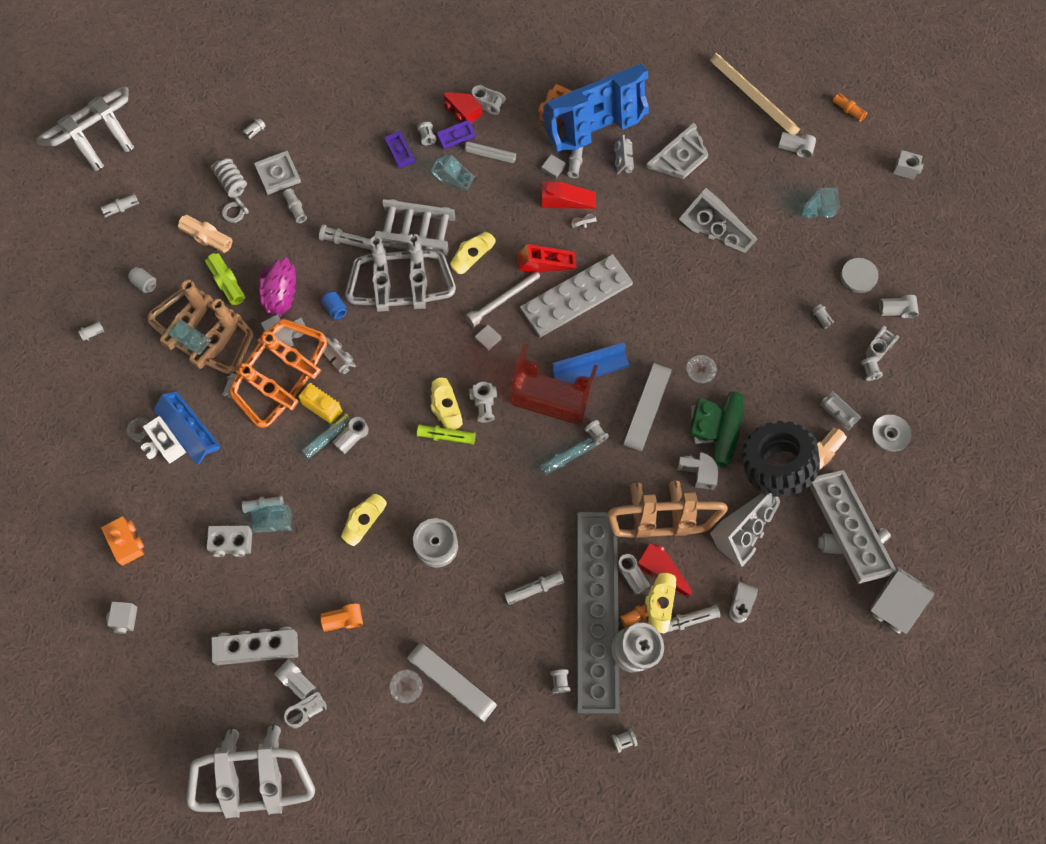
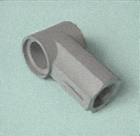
[778,132,816,158]
[879,295,919,318]
[332,417,369,454]
[618,554,650,595]
[274,659,316,700]

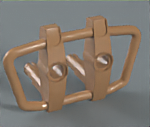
[148,280,253,374]
[607,481,728,538]

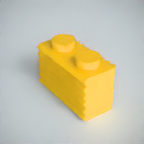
[299,383,342,425]

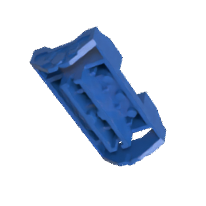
[542,63,649,152]

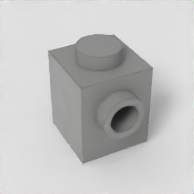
[106,602,138,634]

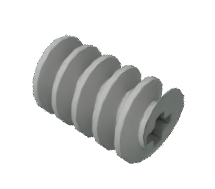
[211,158,247,198]

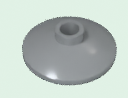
[872,415,911,452]

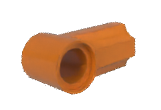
[321,604,363,632]

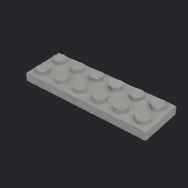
[520,254,633,338]
[810,470,897,584]

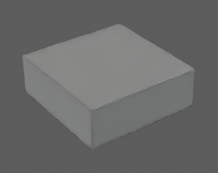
[541,155,566,179]
[475,325,501,351]

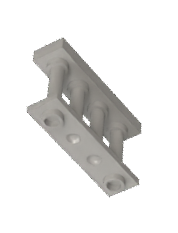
[375,199,455,256]

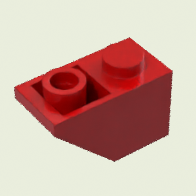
[444,92,482,123]

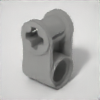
[472,85,506,115]
[866,326,900,361]
[729,582,758,623]

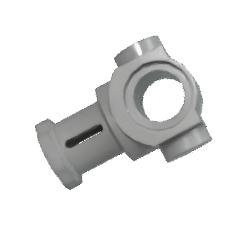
[469,382,497,423]

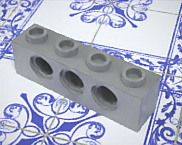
[212,627,298,665]

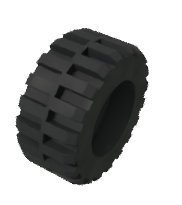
[742,421,820,497]

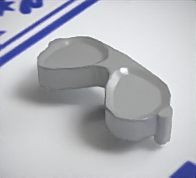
[571,214,596,228]

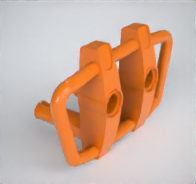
[229,319,327,428]

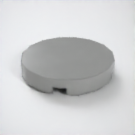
[841,258,878,293]

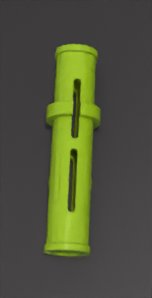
[417,424,476,445]

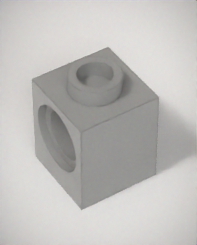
[893,150,924,180]

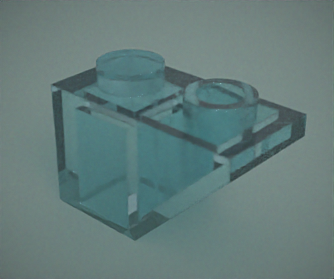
[431,155,475,191]
[801,188,841,218]
[169,319,211,355]
[251,505,292,533]

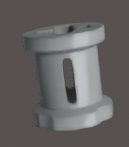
[417,122,437,146]
[861,357,883,381]
[584,420,609,446]
[550,670,570,693]
[611,728,638,753]

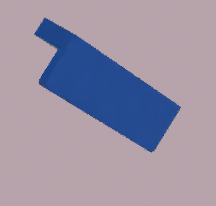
[552,343,629,388]
[154,392,220,464]

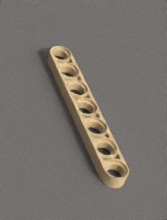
[710,53,800,135]

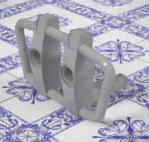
[36,86,134,171]
[345,234,456,312]
[186,725,315,819]

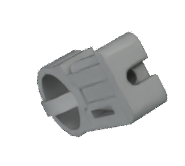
[284,692,327,728]

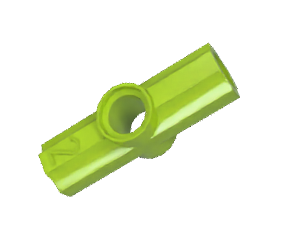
[205,253,245,305]

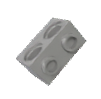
[207,526,252,557]

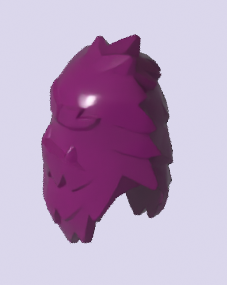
[259,257,296,317]

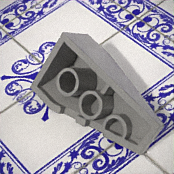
[679,188,757,253]
[710,493,780,567]

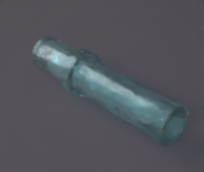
[301,413,351,459]
[540,437,595,476]

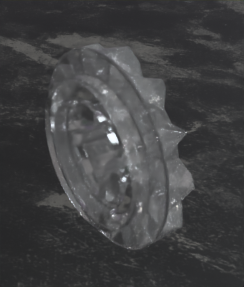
[686,355,717,385]
[390,670,423,704]

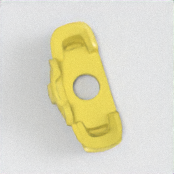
[450,232,495,274]
[430,378,462,430]
[341,494,386,546]
[645,573,676,633]

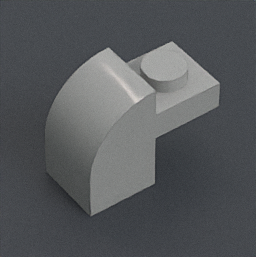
[261,315,305,347]
[677,453,718,490]

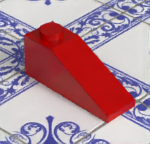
[542,182,596,209]
[517,244,577,273]
[638,543,692,598]

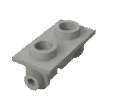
[614,135,634,174]
[323,337,356,374]
[820,391,861,431]

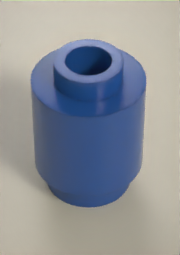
[321,291,347,319]

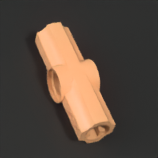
[178,215,233,253]
[817,428,847,469]

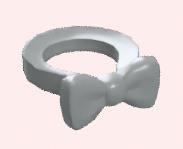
[222,197,249,223]

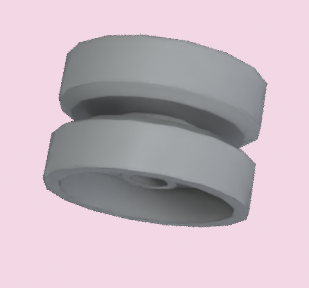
[413,518,458,568]
[611,623,664,672]

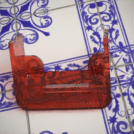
[510,344,598,424]

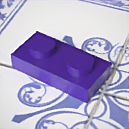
[437,120,476,150]
[384,131,415,168]

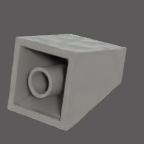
[870,566,934,634]

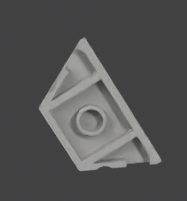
[646,123,708,179]

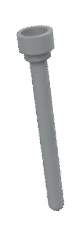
[465,272,540,327]

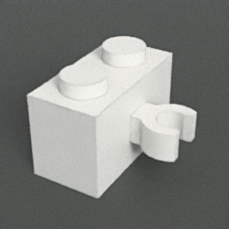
[141,416,186,463]

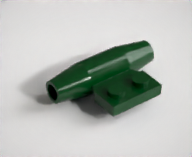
[689,391,744,467]

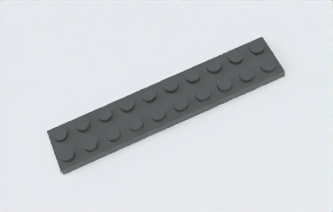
[577,512,619,714]

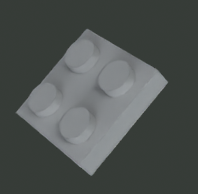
[254,151,301,195]

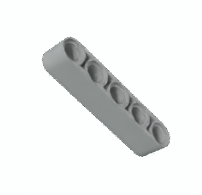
[624,363,672,452]
[407,642,497,722]

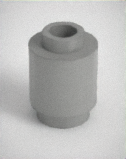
[128,267,156,293]
[818,533,843,554]

